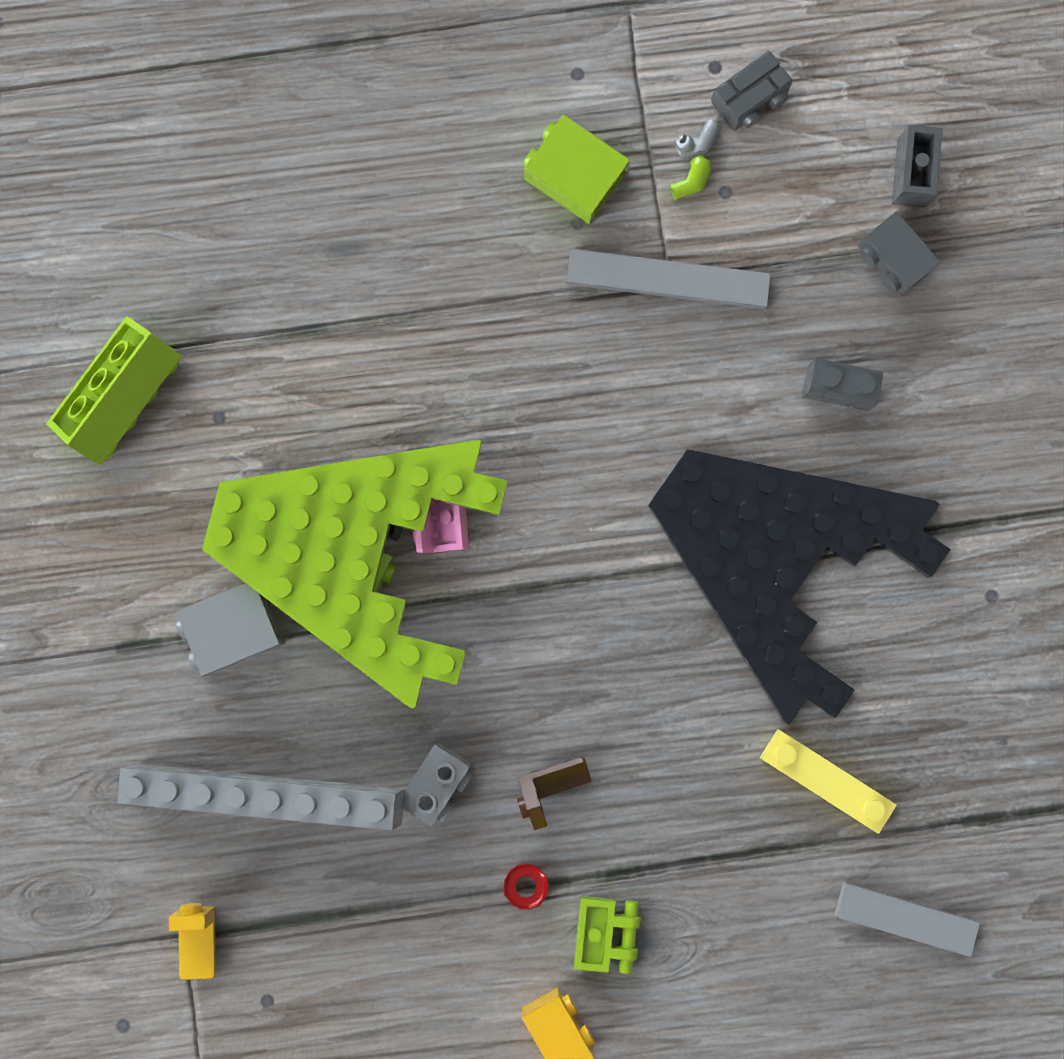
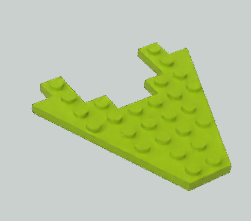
[202,440,508,709]

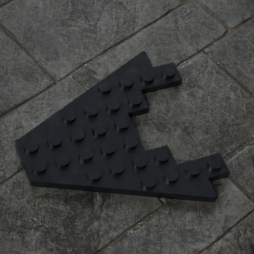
[648,449,951,725]

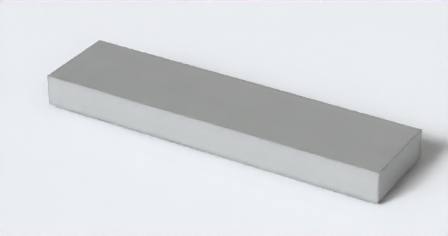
[834,881,980,957]

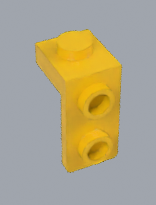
[169,903,216,980]

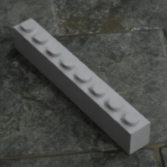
[117,764,405,830]

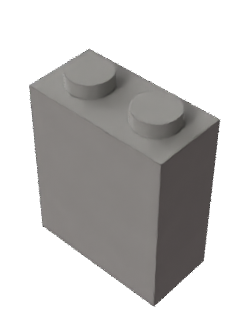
[176,583,285,676]

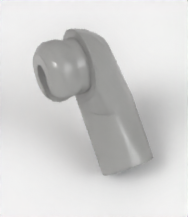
[676,119,721,158]

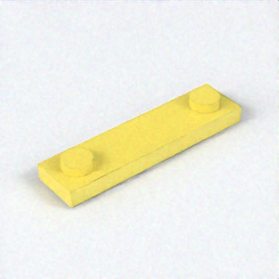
[760,729,897,834]

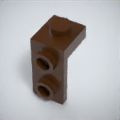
[517,757,592,830]

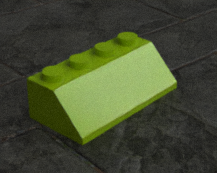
[46,316,183,466]

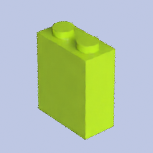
[523,114,630,225]

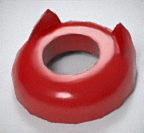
[504,863,548,910]

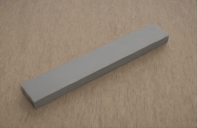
[566,249,771,309]

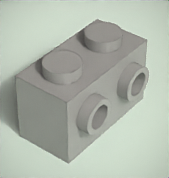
[403,742,472,827]

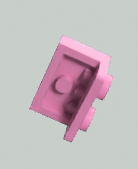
[413,499,470,553]

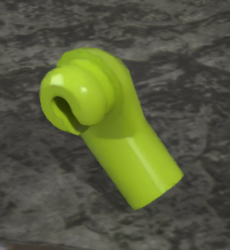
[670,155,712,200]

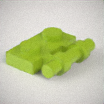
[574,896,641,974]

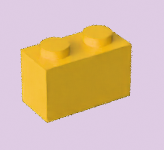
[522,987,596,1059]

